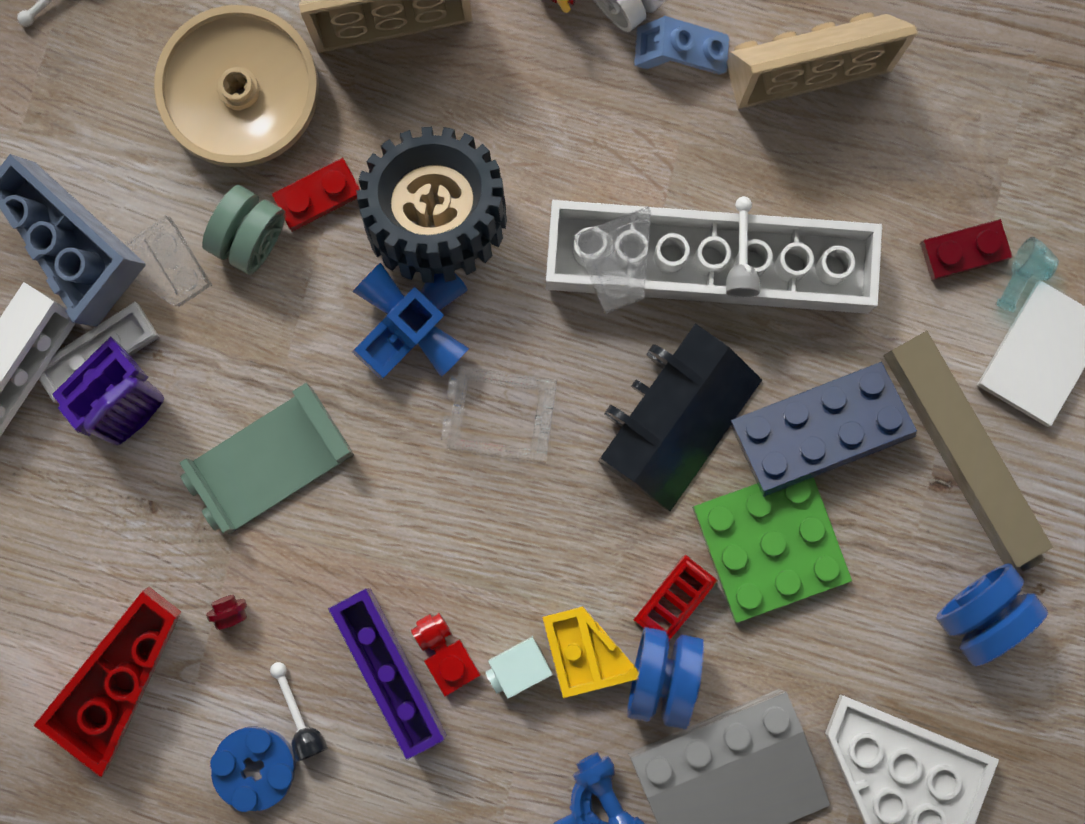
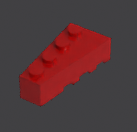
[33,587,181,777]

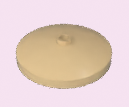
[154,5,319,167]

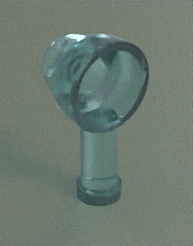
[995,237,1059,313]

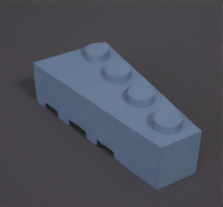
[0,154,146,327]

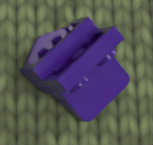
[52,336,164,445]

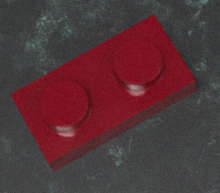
[920,219,1013,281]

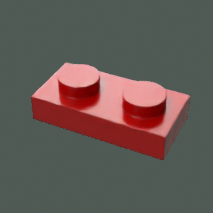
[272,158,360,232]

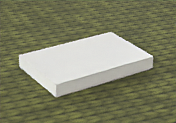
[977,280,1085,427]

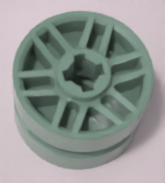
[202,185,286,275]

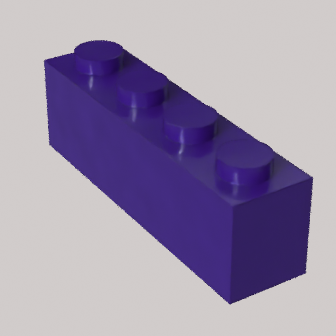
[328,588,447,760]

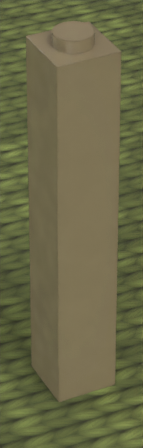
[883,331,1053,571]

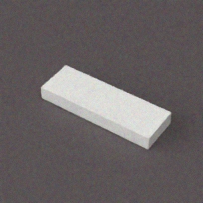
[39,302,159,403]

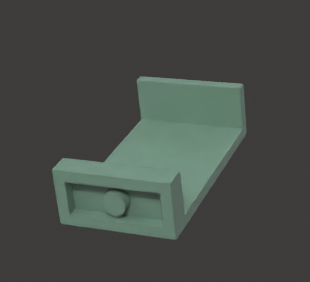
[180,383,354,534]

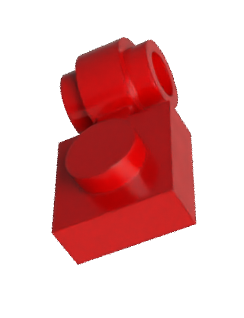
[411,613,481,697]

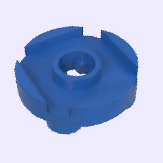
[210,726,296,812]

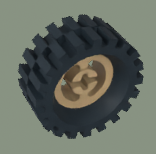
[357,126,507,283]

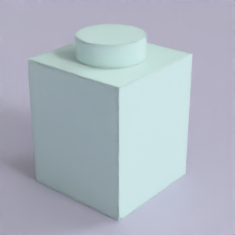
[486,636,552,699]

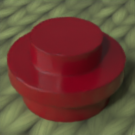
[206,595,247,630]

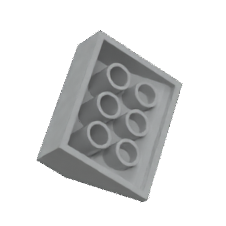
[628,689,830,824]

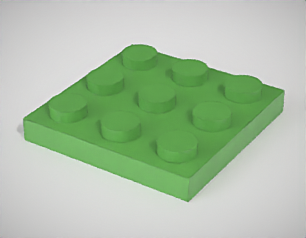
[692,477,852,623]

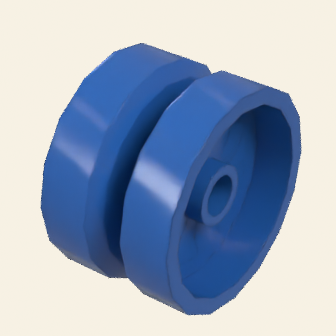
[936,563,1048,666]
[627,627,704,730]

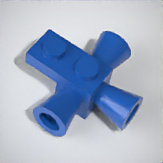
[352,263,469,380]

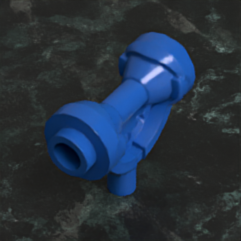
[554,752,645,824]

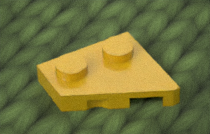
[542,606,639,698]

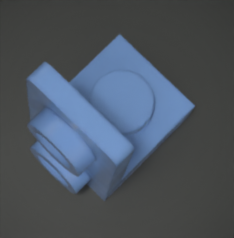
[634,16,729,75]

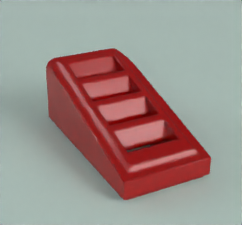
[633,555,718,641]

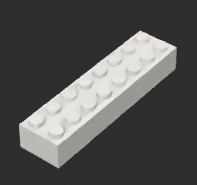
[546,200,882,314]

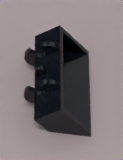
[598,323,762,512]

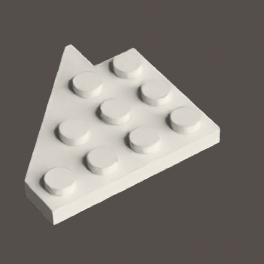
[825,695,999,824]

